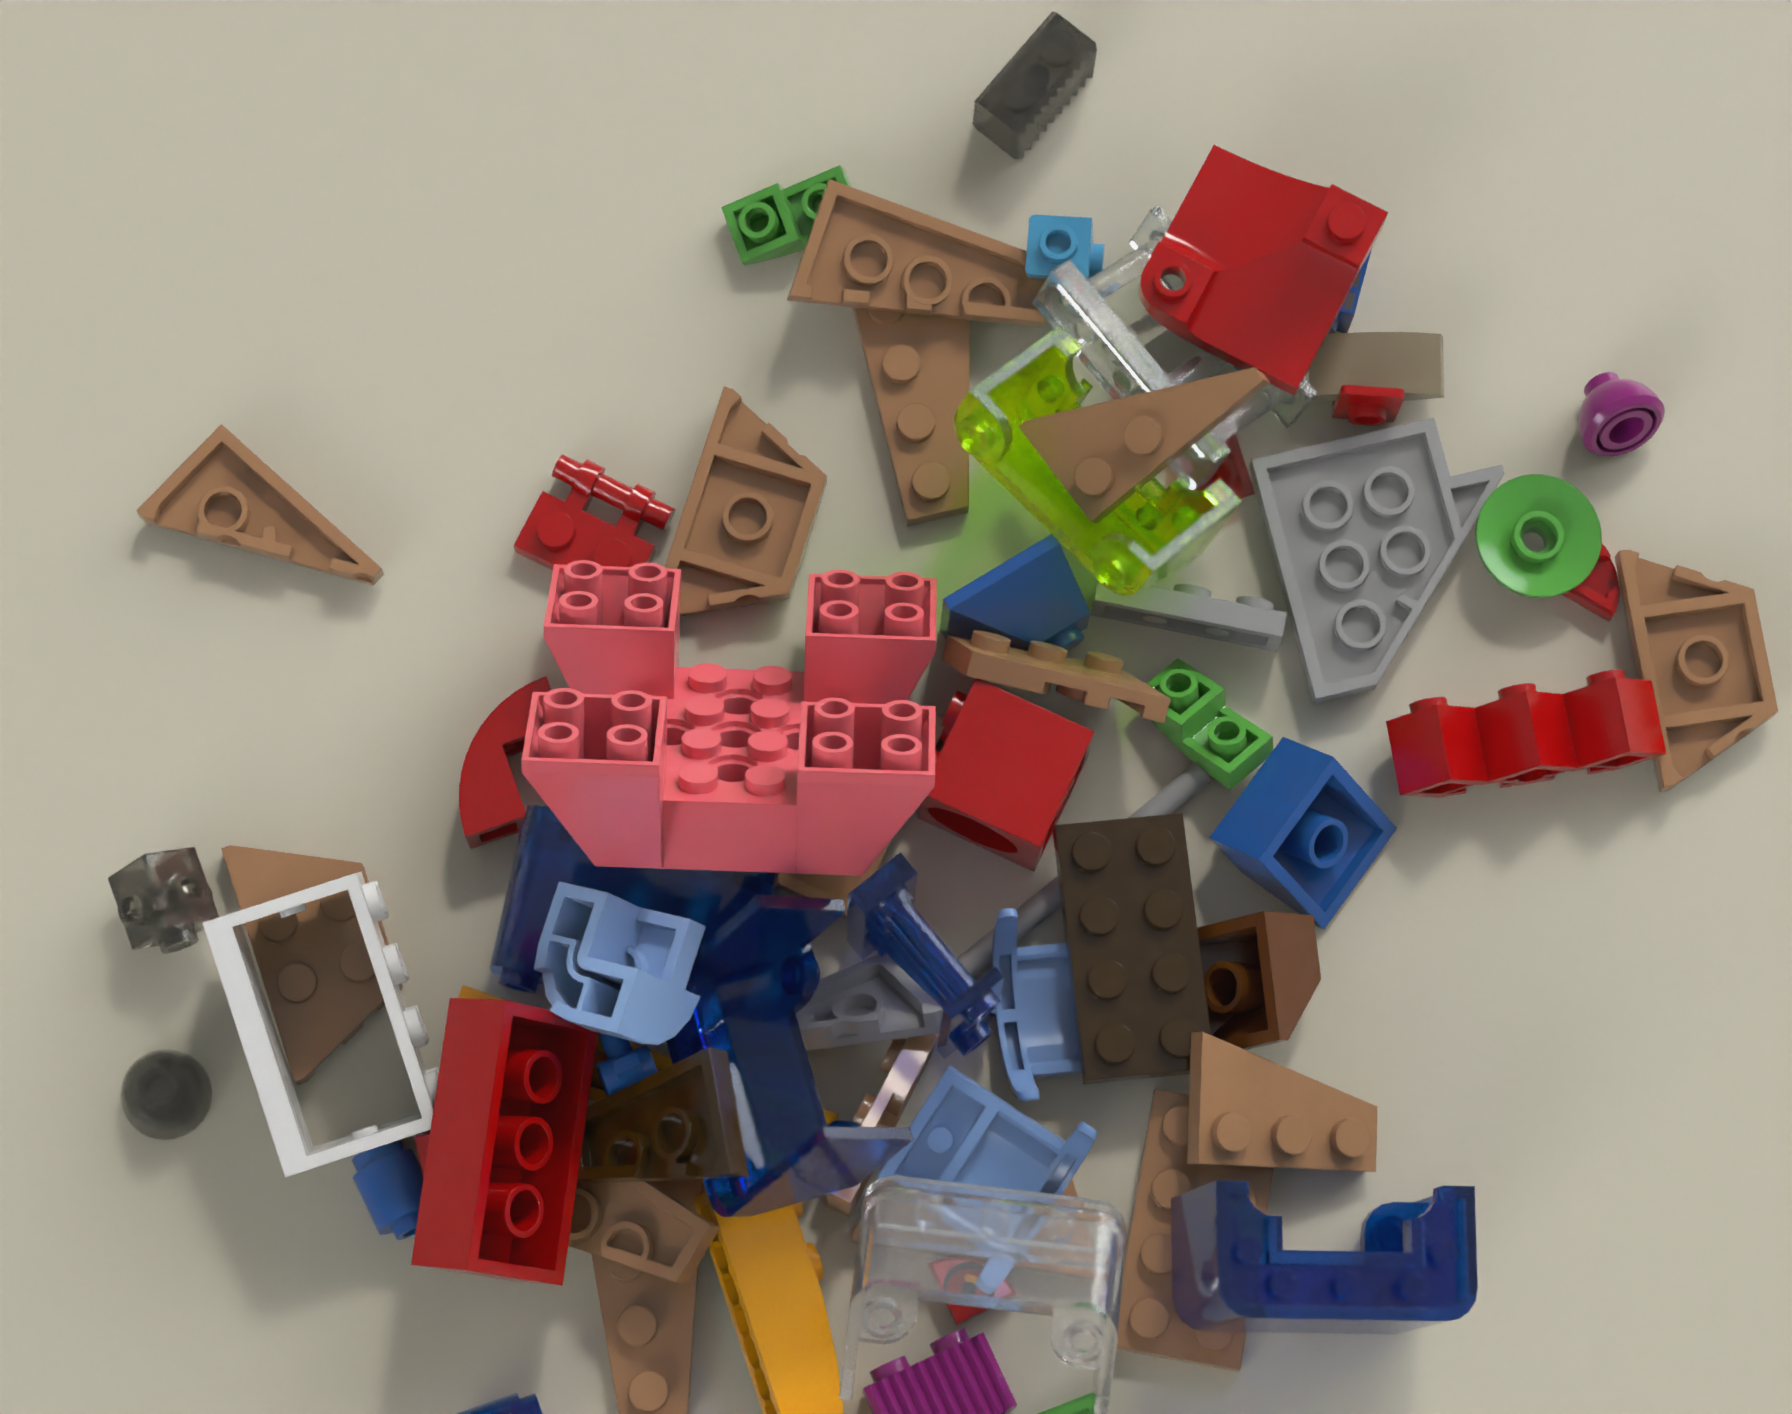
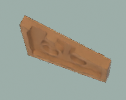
[821,1034,938,1218]

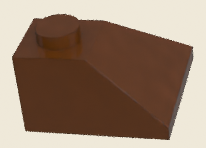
[1197,911,1321,1050]

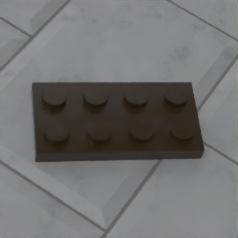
[1052,813,1211,1085]

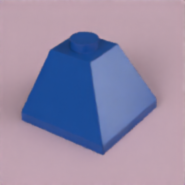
[940,533,1091,651]

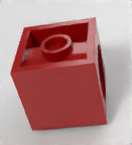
[918,678,1095,872]

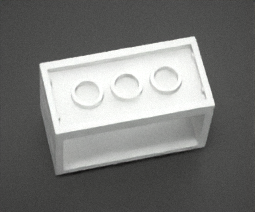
[203,871,439,1178]

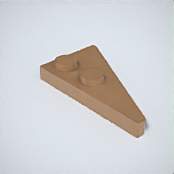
[1018,367,1270,524]
[136,424,384,586]

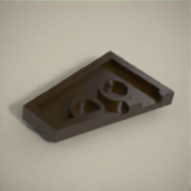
[577,1047,749,1183]

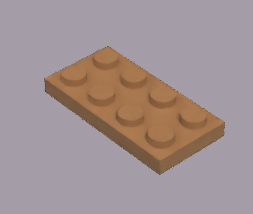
[1109,1089,1274,1372]

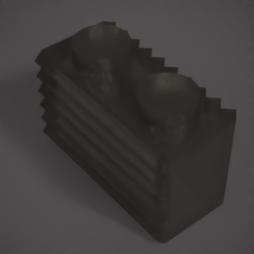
[972,11,1097,159]

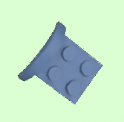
[991,908,1082,1101]
[877,1065,1097,1296]

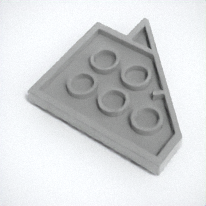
[1249,418,1504,704]

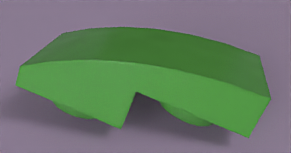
[721,165,852,266]
[1147,658,1274,790]

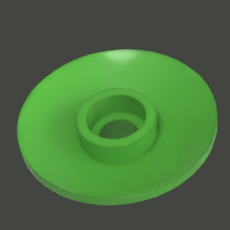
[1475,474,1602,598]

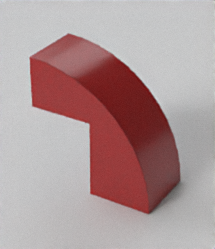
[459,676,551,850]

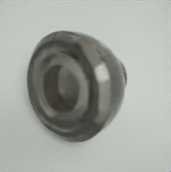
[120,1049,212,1140]

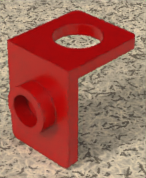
[1332,385,1404,426]

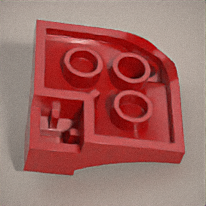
[1139,145,1388,396]

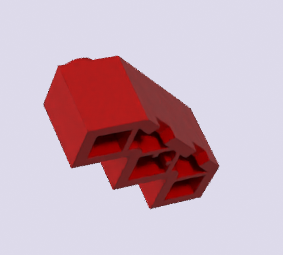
[1386,670,1667,798]

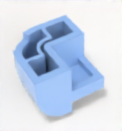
[534,881,706,1045]

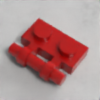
[513,454,675,570]

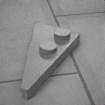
[684,952,947,1061]

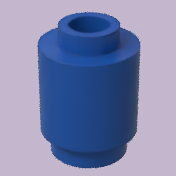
[352,1140,424,1240]

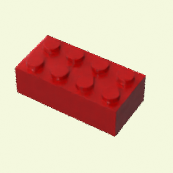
[411,998,598,1286]

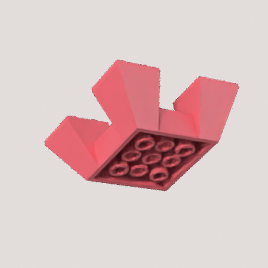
[521,560,937,876]

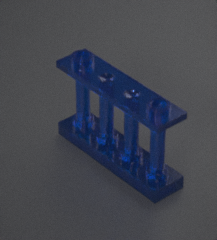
[847,852,1004,1059]

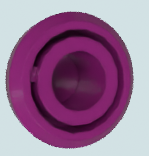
[1578,372,1665,456]

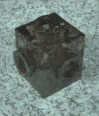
[108,847,219,954]

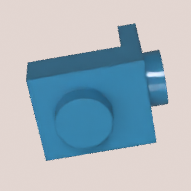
[1025,215,1105,302]

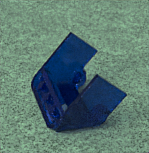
[666,895,914,1217]

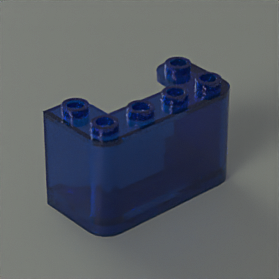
[1171,1180,1478,1334]

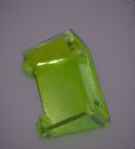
[953,324,1242,596]

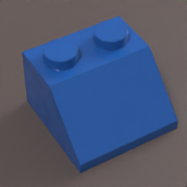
[1209,737,1397,929]

